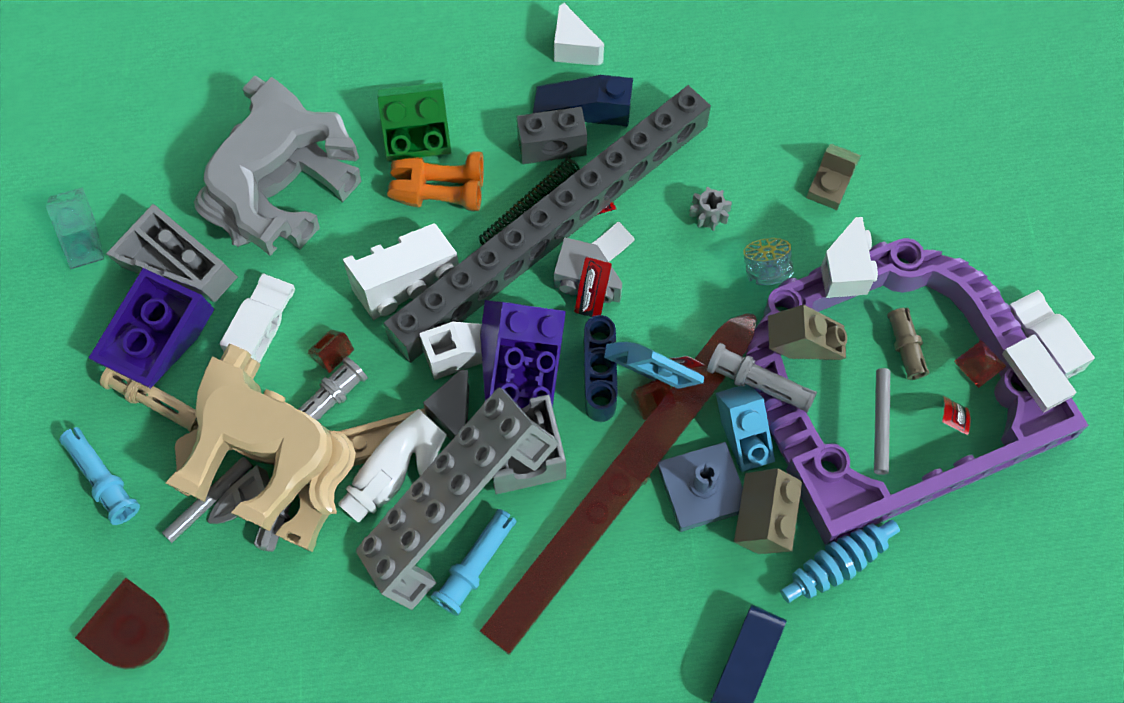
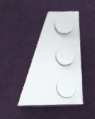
[343,223,458,320]

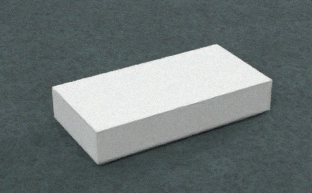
[1002,334,1077,413]

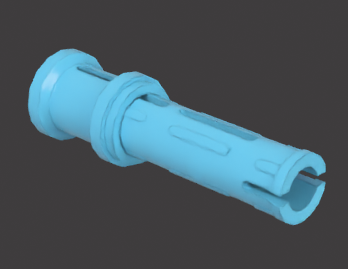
[59,427,140,525]
[431,509,517,616]

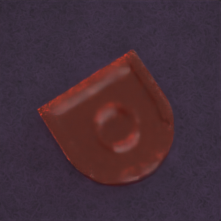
[75,578,170,669]

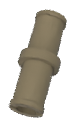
[887,308,930,380]

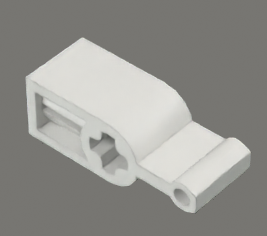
[220,273,295,363]
[1009,290,1095,379]

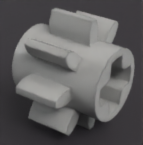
[689,187,732,231]

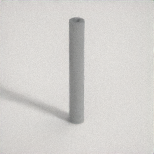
[874,368,891,475]
[162,456,253,543]

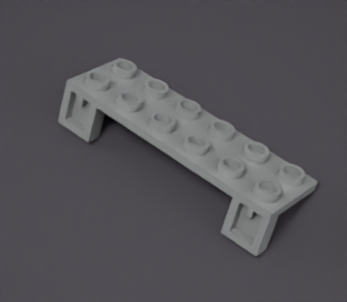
[356,388,560,610]

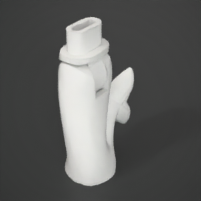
[338,409,447,523]

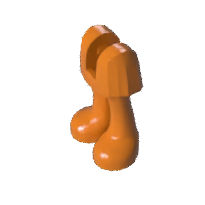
[387,151,484,211]

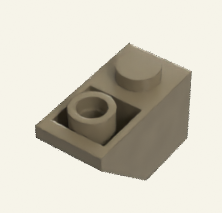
[768,304,847,360]

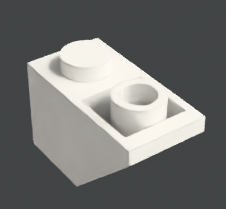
[821,217,878,298]
[419,322,482,380]

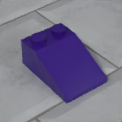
[89,268,215,389]

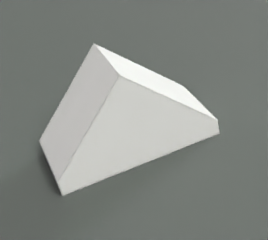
[554,3,604,66]

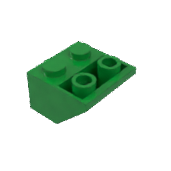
[377,82,452,161]

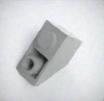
[554,237,623,303]

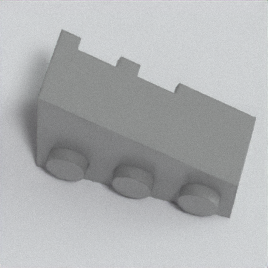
[106,204,238,302]

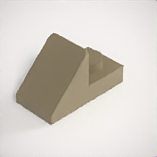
[807,144,861,210]

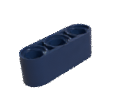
[584,315,618,422]
[710,604,787,703]

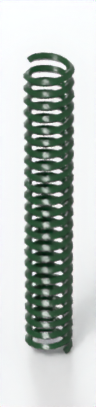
[479,155,580,245]

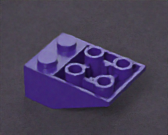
[480,300,566,409]

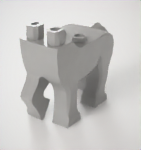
[194,76,362,256]

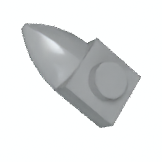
[208,466,270,524]

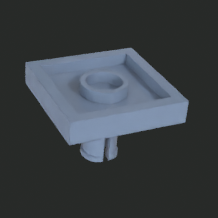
[657,442,743,532]

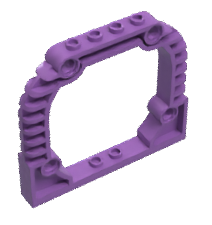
[746,238,1089,546]

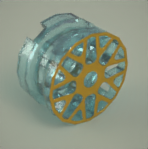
[743,238,794,285]

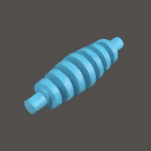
[780,519,900,603]

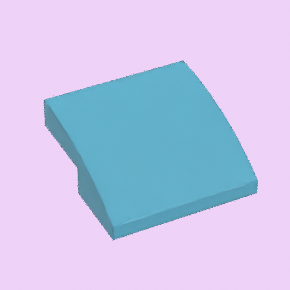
[604,342,704,389]

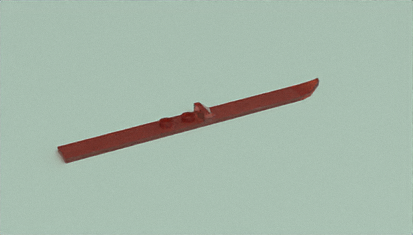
[480,313,757,655]

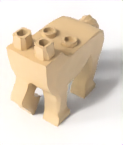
[166,343,356,553]

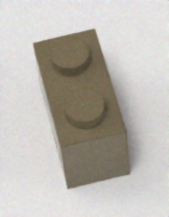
[734,468,802,554]

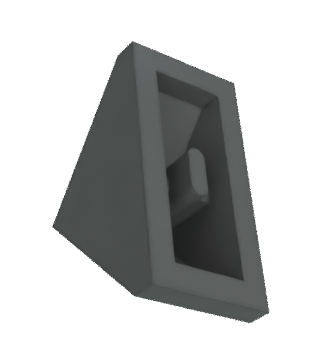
[423,370,470,441]

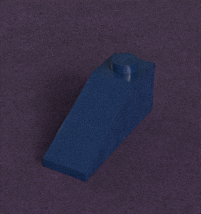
[533,75,633,127]

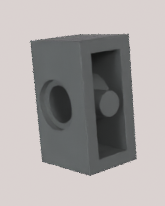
[517,107,587,164]

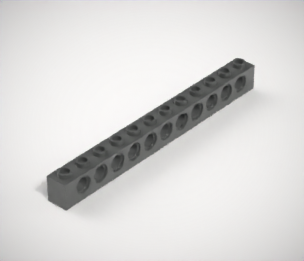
[384,85,711,363]

